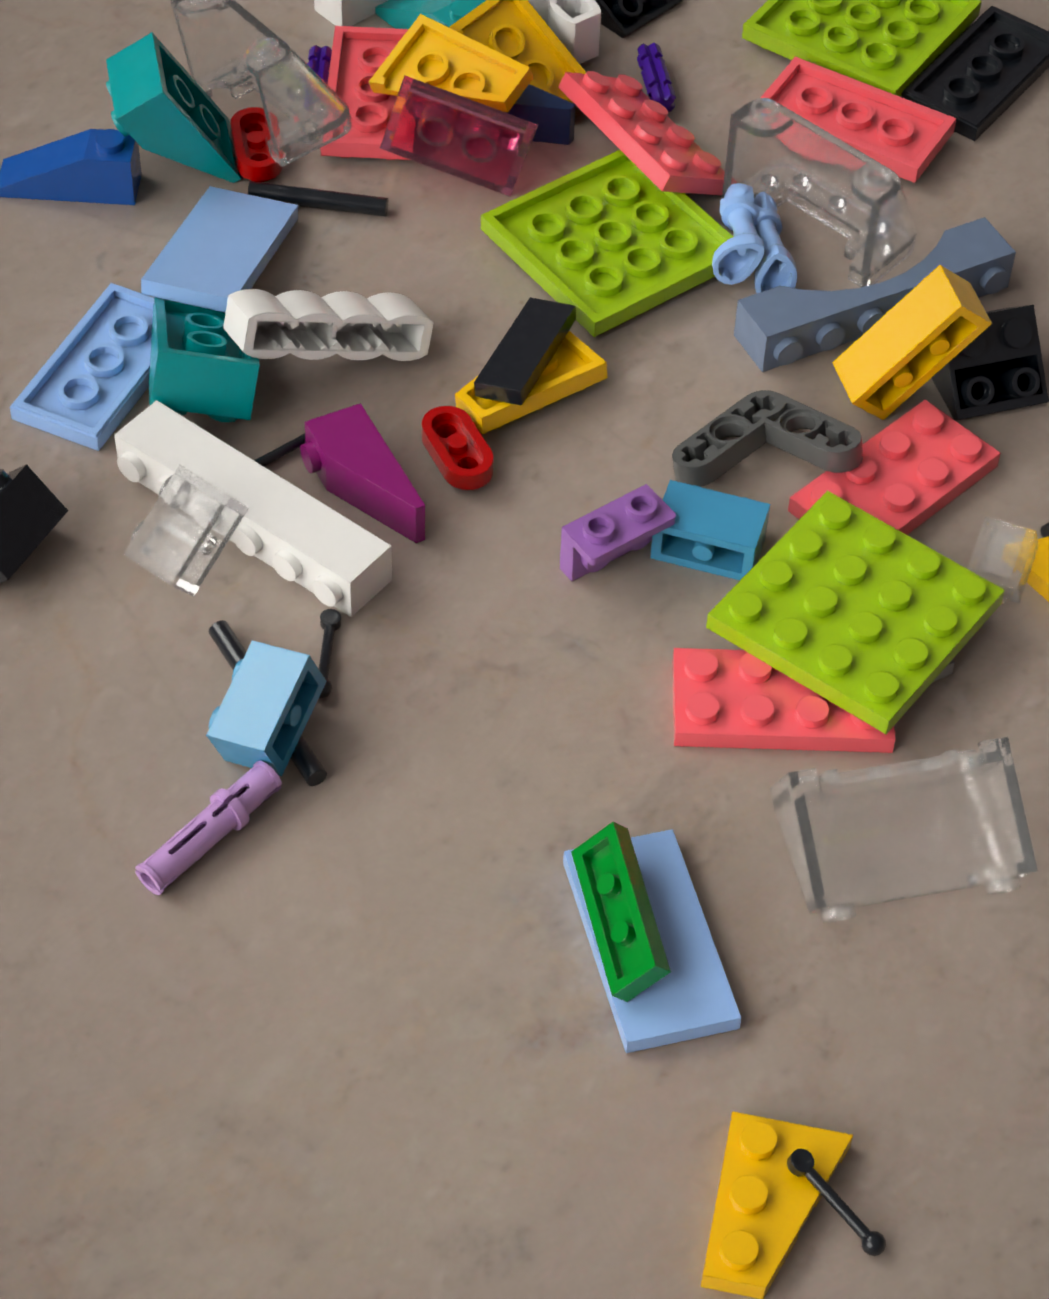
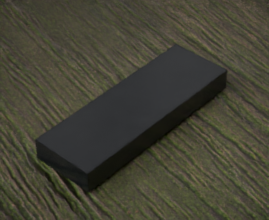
[474,297,576,405]

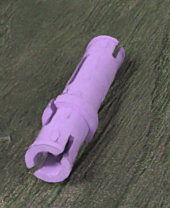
[135,760,282,895]

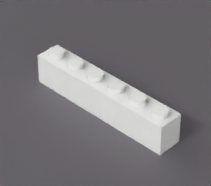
[114,400,392,617]

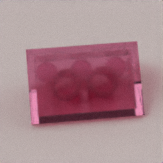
[380,75,538,197]

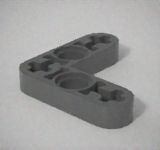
[672,390,863,487]

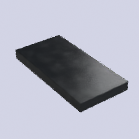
[901,6,1049,141]

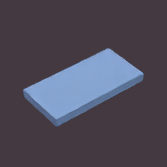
[141,186,298,313]
[10,283,154,451]
[563,829,741,1053]

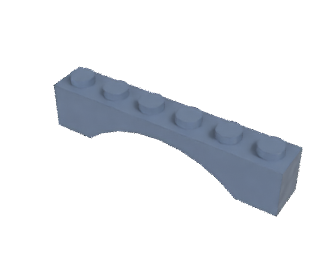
[734,217,1016,372]

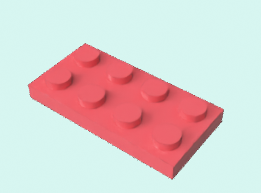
[320,26,418,160]
[753,56,957,183]
[558,71,734,196]
[788,399,1001,535]
[672,648,896,753]

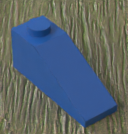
[0,129,142,205]

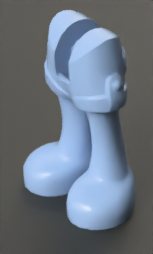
[712,183,797,293]

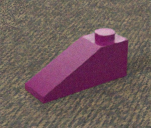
[300,403,425,543]

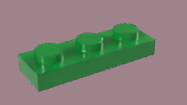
[571,822,671,1002]

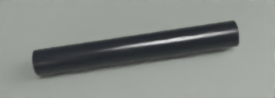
[248,181,388,217]

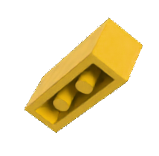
[832,265,992,420]

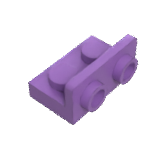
[560,484,676,582]

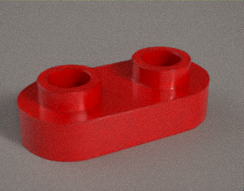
[230,107,283,182]
[422,406,494,490]

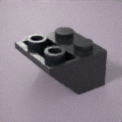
[932,305,1049,420]
[0,464,68,583]

